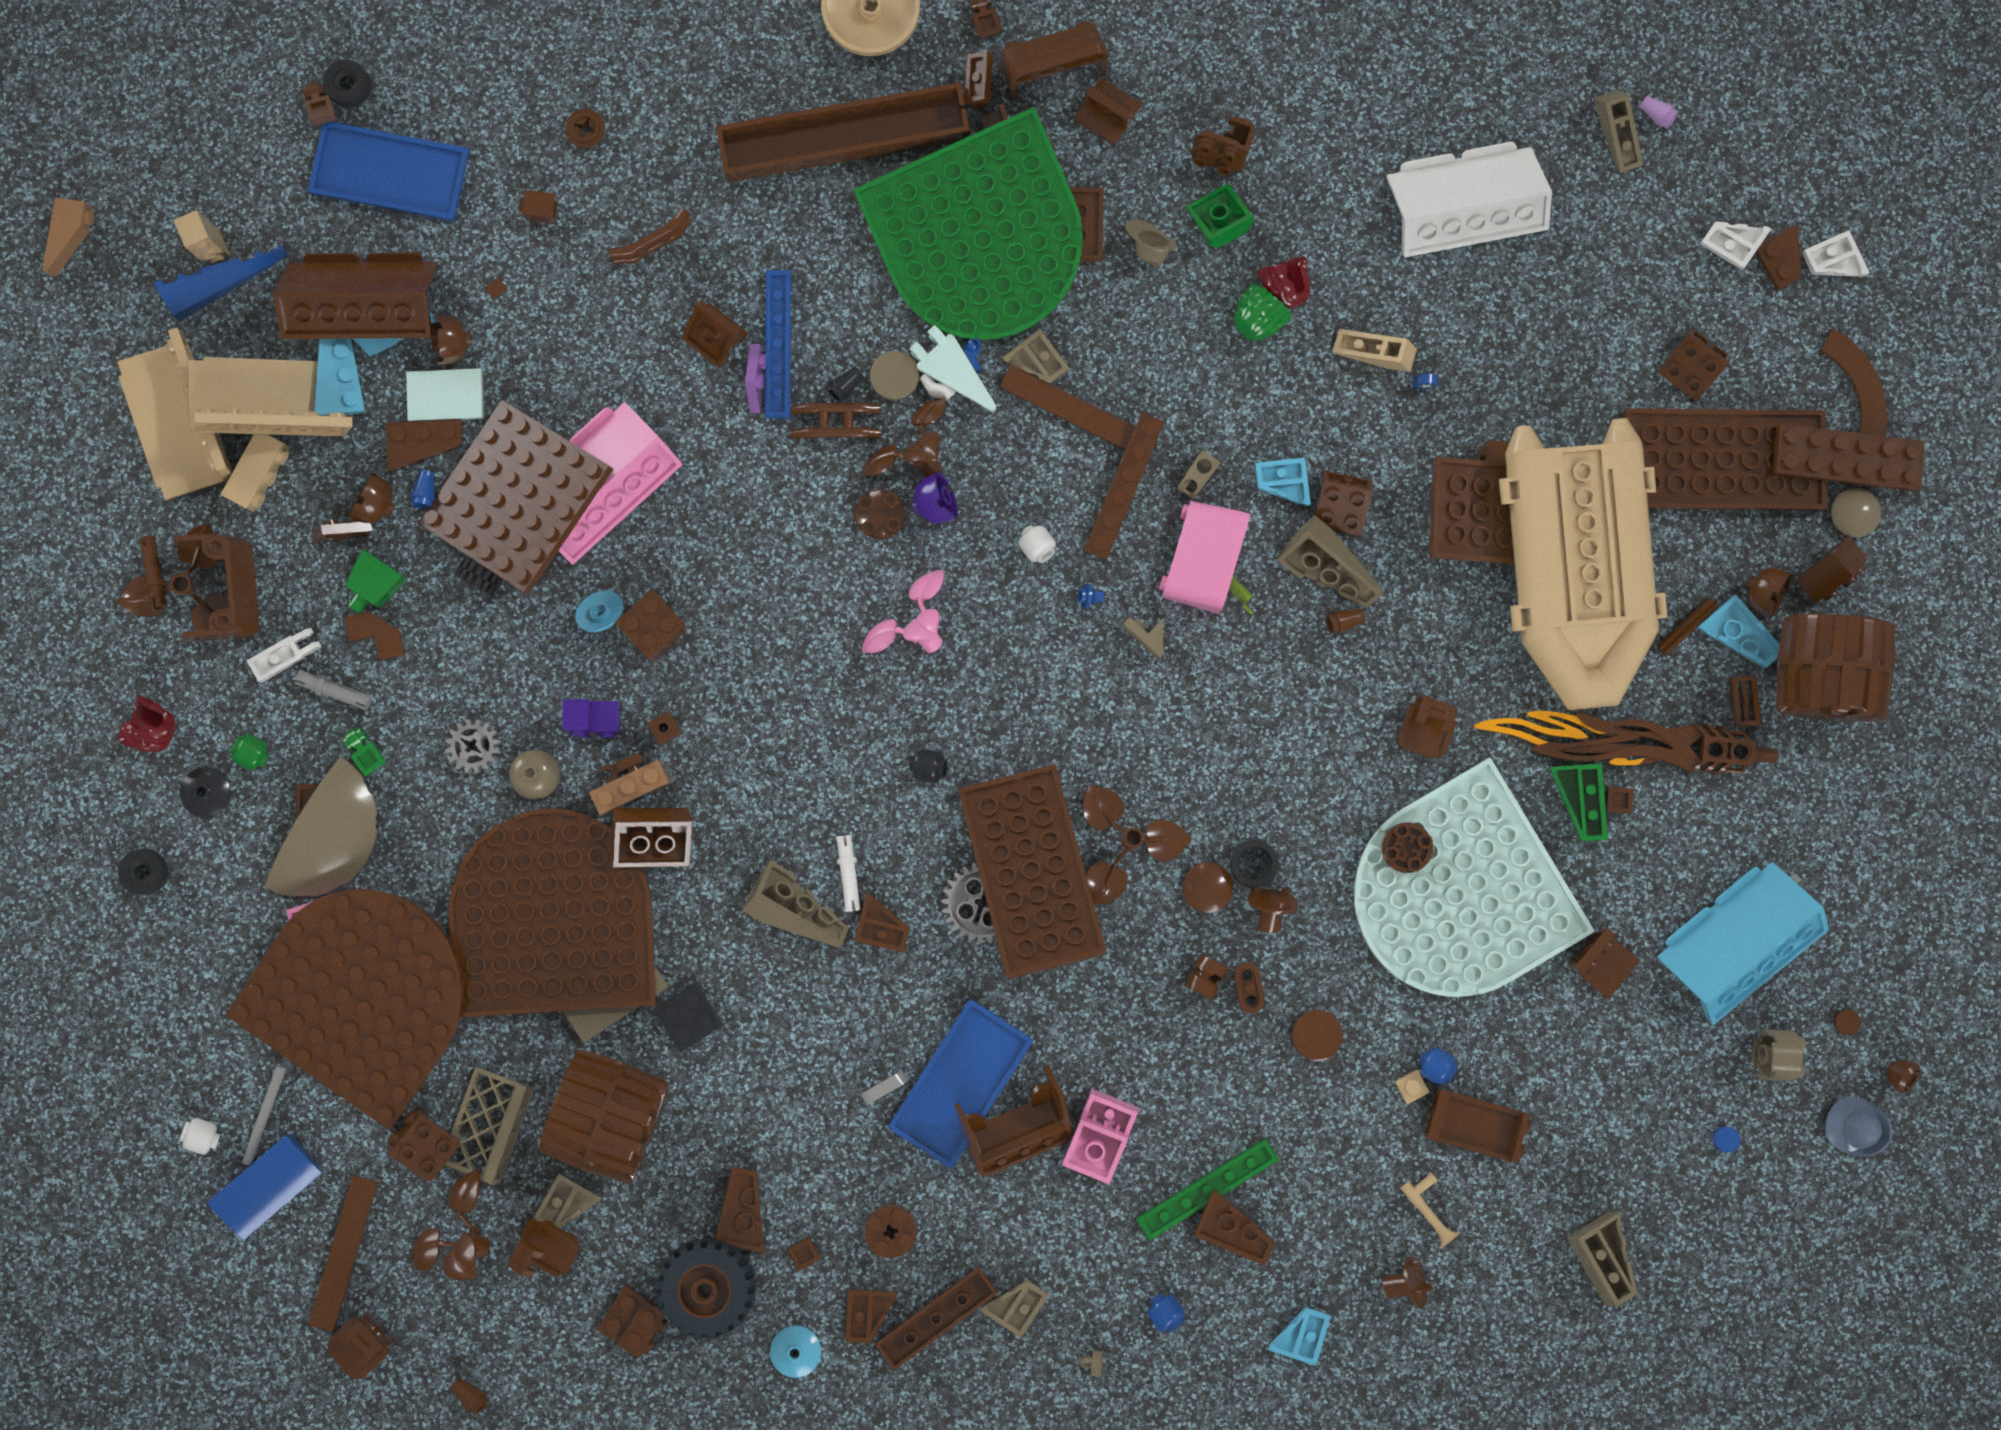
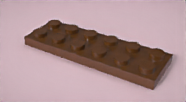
[1773,423,1925,492]

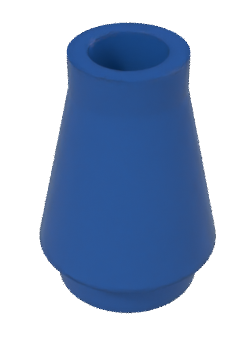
[410,470,435,509]

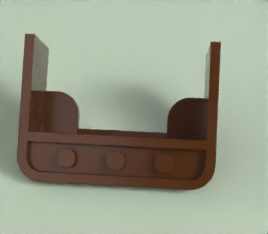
[1001,21,1108,102]
[173,534,259,642]
[954,1065,1072,1176]

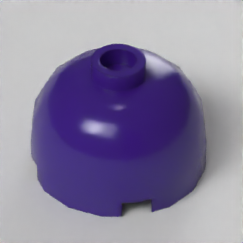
[912,472,958,524]

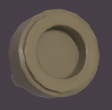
[1079,1350,1103,1377]

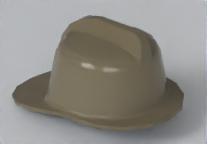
[1125,219,1177,267]

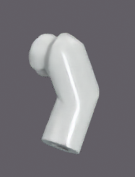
[920,374,955,399]

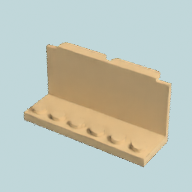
[117,328,233,501]
[187,357,352,437]

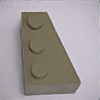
[1567,1212,1637,1307]

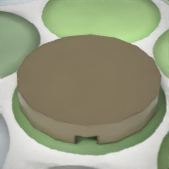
[870,351,919,401]

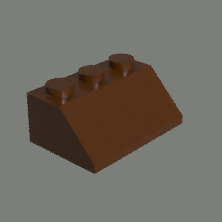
[611,808,692,867]

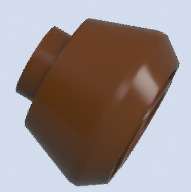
[1886,1060,1920,1093]

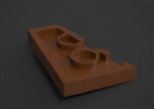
[714,1166,764,1253]

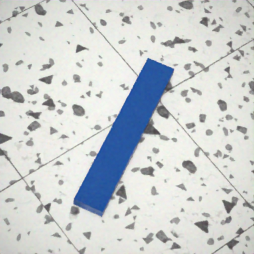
[765,270,791,419]

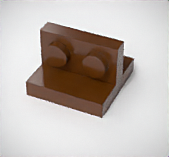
[1074,78,1142,147]
[681,301,748,368]

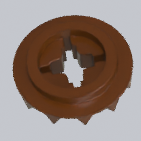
[565,109,606,149]

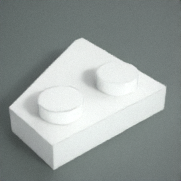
[1801,230,1870,277]

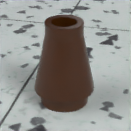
[1326,608,1365,635]
[450,1378,489,1415]

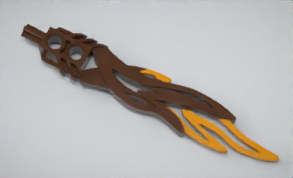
[1473,711,1779,775]

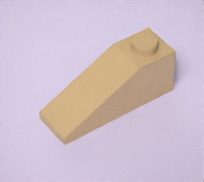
[1333,329,1417,372]

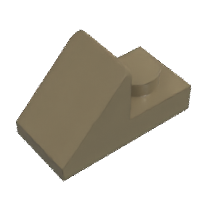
[1122,617,1164,660]

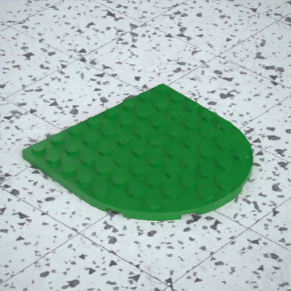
[853,107,1083,340]

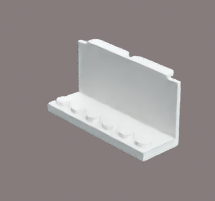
[1387,142,1552,258]

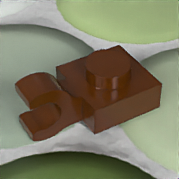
[600,753,646,784]

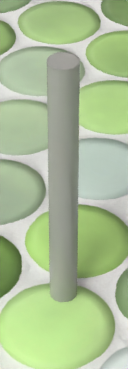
[241,1066,286,1166]

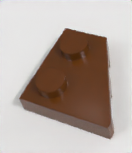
[855,893,910,953]
[845,1288,898,1343]

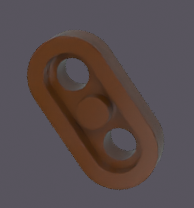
[1234,963,1265,1013]

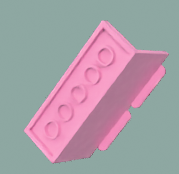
[559,402,683,565]

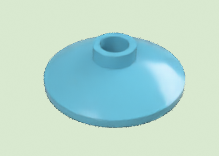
[575,591,623,632]
[770,1325,821,1378]

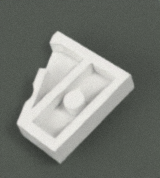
[1700,222,1771,270]

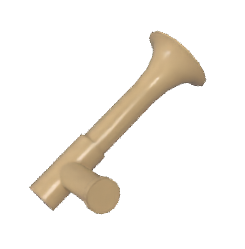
[1400,1172,1460,1249]

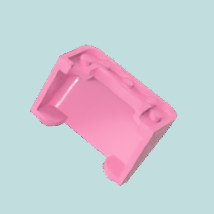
[1159,501,1250,614]

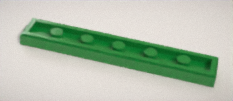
[1136,1138,1279,1241]

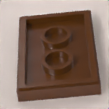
[1070,187,1104,263]

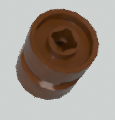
[1184,954,1229,1000]

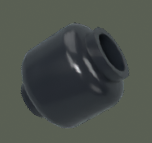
[909,749,948,783]

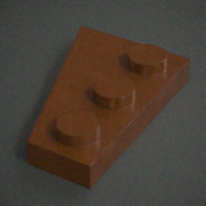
[386,420,463,473]
[1194,1188,1275,1266]

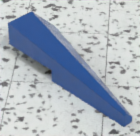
[154,245,288,321]

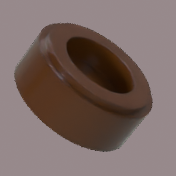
[1833,1009,1861,1035]

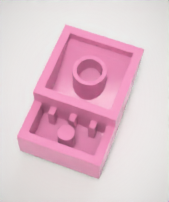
[1062,1088,1138,1184]

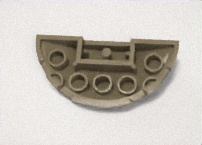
[265,757,378,897]

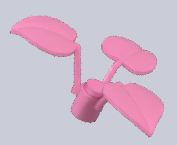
[862,569,944,654]

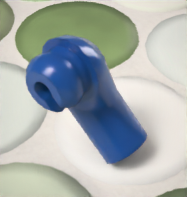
[963,337,983,375]

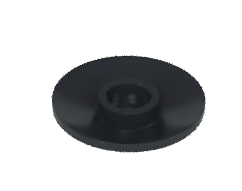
[180,767,231,817]

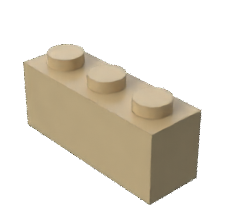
[173,210,231,266]
[220,434,290,512]

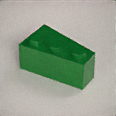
[1549,763,1608,842]

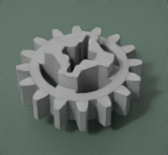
[445,719,501,774]

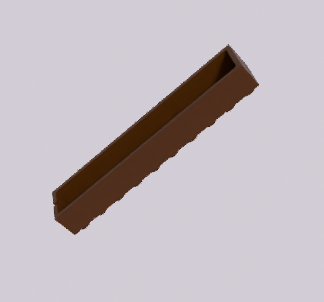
[716,82,970,182]

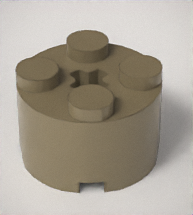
[1752,1029,1806,1081]

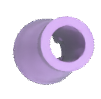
[1639,95,1679,129]

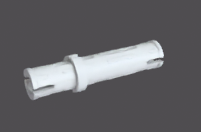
[836,835,861,912]

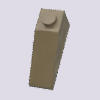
[1594,90,1643,173]

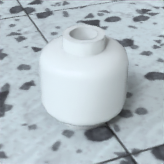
[1019,525,1056,563]
[179,1118,220,1155]

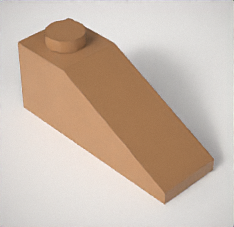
[42,198,94,277]

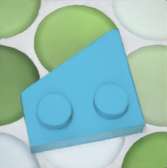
[1255,458,1311,507]
[1268,1307,1331,1366]

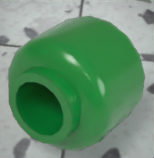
[229,733,270,771]

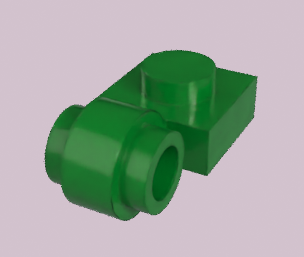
[343,727,388,777]

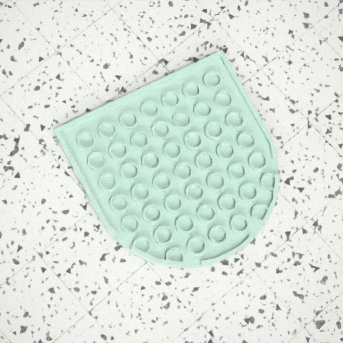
[1354,757,1595,997]

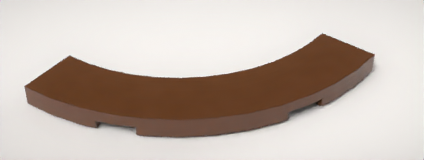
[1819,329,1887,436]

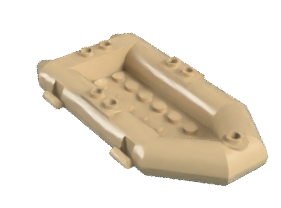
[1499,418,1668,710]

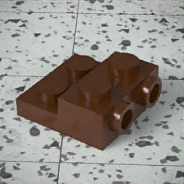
[597,1284,668,1359]

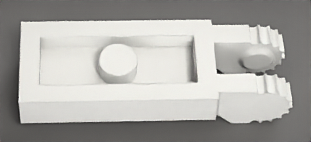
[247,628,321,683]

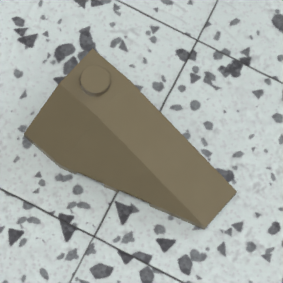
[742,860,849,948]

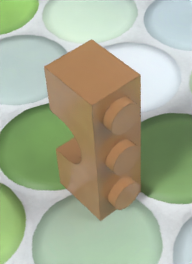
[589,760,672,816]

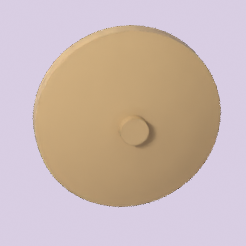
[821,0,920,56]

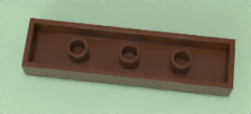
[875,1265,998,1370]

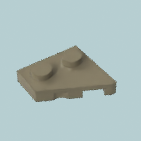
[1002,329,1070,384]

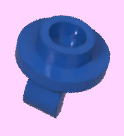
[1077,583,1104,609]

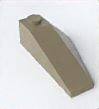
[1276,515,1384,608]

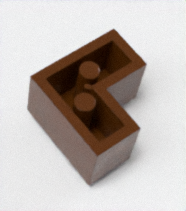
[1796,536,1868,604]

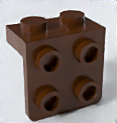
[387,1106,460,1182]

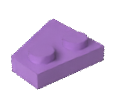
[745,344,766,413]

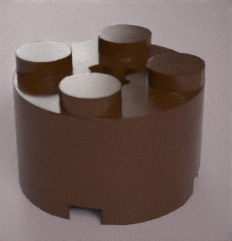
[865,1203,917,1258]

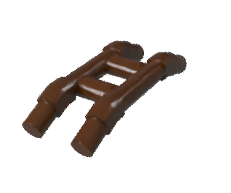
[609,208,692,265]
[791,402,881,439]

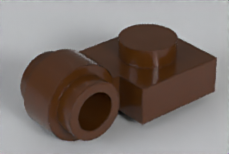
[969,0,1003,41]
[302,82,337,126]

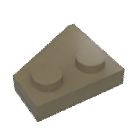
[534,1173,602,1228]
[980,1279,1049,1338]

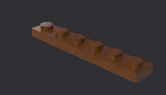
[1084,412,1165,561]

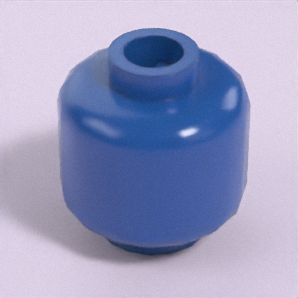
[1418,1047,1458,1085]
[1147,1293,1185,1334]

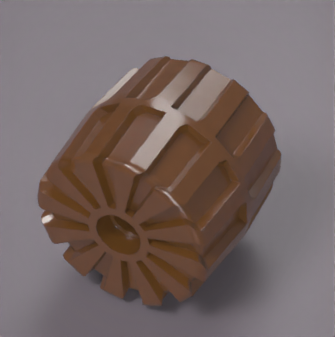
[1776,614,1895,722]
[539,1050,669,1184]

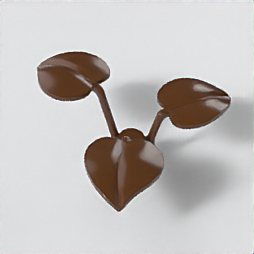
[862,398,947,478]
[117,523,229,631]
[1083,785,1192,905]
[411,1170,490,1280]

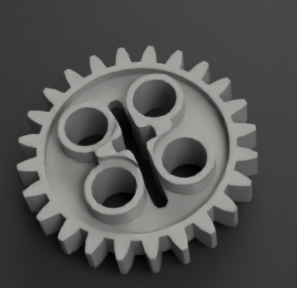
[941,863,996,944]

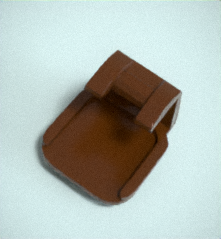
[1191,117,1255,175]
[1398,694,1458,759]
[508,1218,580,1278]
[327,1311,395,1379]

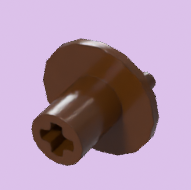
[1248,887,1298,933]
[1383,1256,1433,1308]

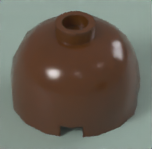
[431,315,471,365]
[348,473,395,524]
[1745,567,1793,618]

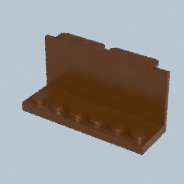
[273,252,438,339]

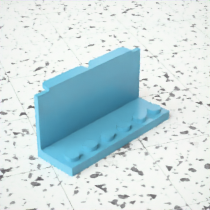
[1657,862,1829,1025]

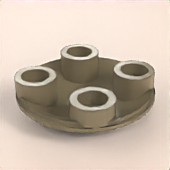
[1831,488,1881,538]

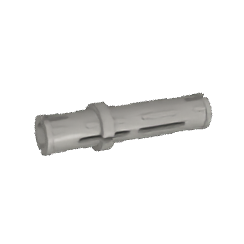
[295,669,372,711]

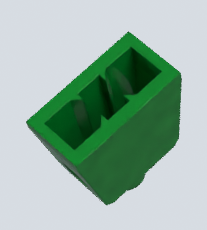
[346,549,407,613]

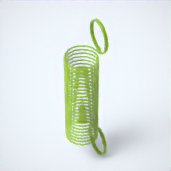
[1229,576,1253,615]

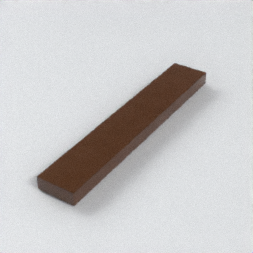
[1000,365,1135,451]
[308,1175,379,1332]

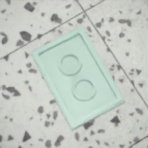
[406,368,484,422]

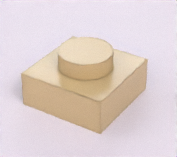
[1394,1070,1430,1104]

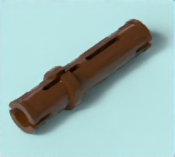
[139,536,167,611]

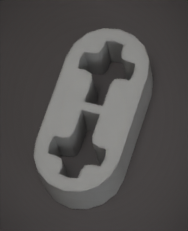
[861,1070,908,1105]

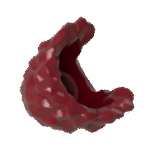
[1258,256,1311,309]
[117,695,176,752]

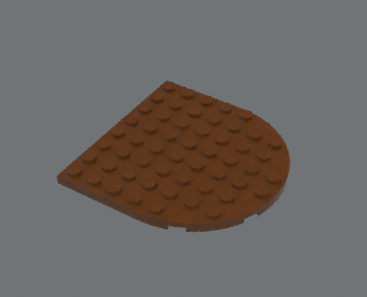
[449,809,657,1018]
[225,888,464,1131]

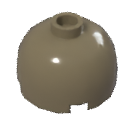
[509,750,561,800]

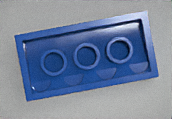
[207,1134,323,1240]

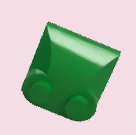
[1186,183,1254,248]

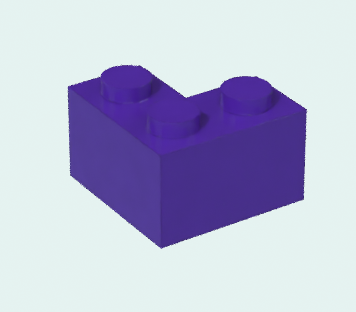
[563,699,621,738]

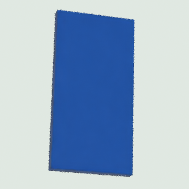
[308,122,470,222]
[887,999,1034,1169]

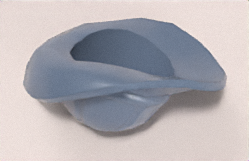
[1825,1096,1892,1157]

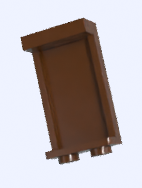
[1423,1088,1531,1164]

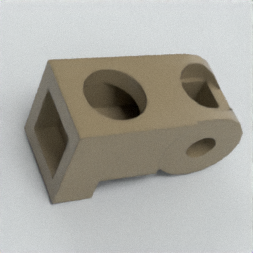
[1177,450,1221,500]

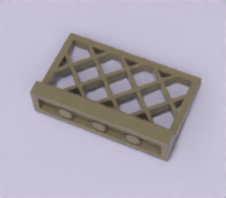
[445,1067,535,1185]

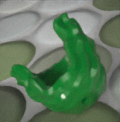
[1233,283,1292,341]

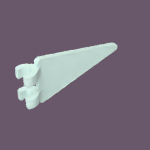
[909,325,996,412]

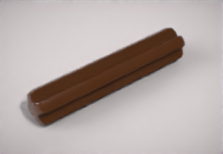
[1656,598,1718,655]

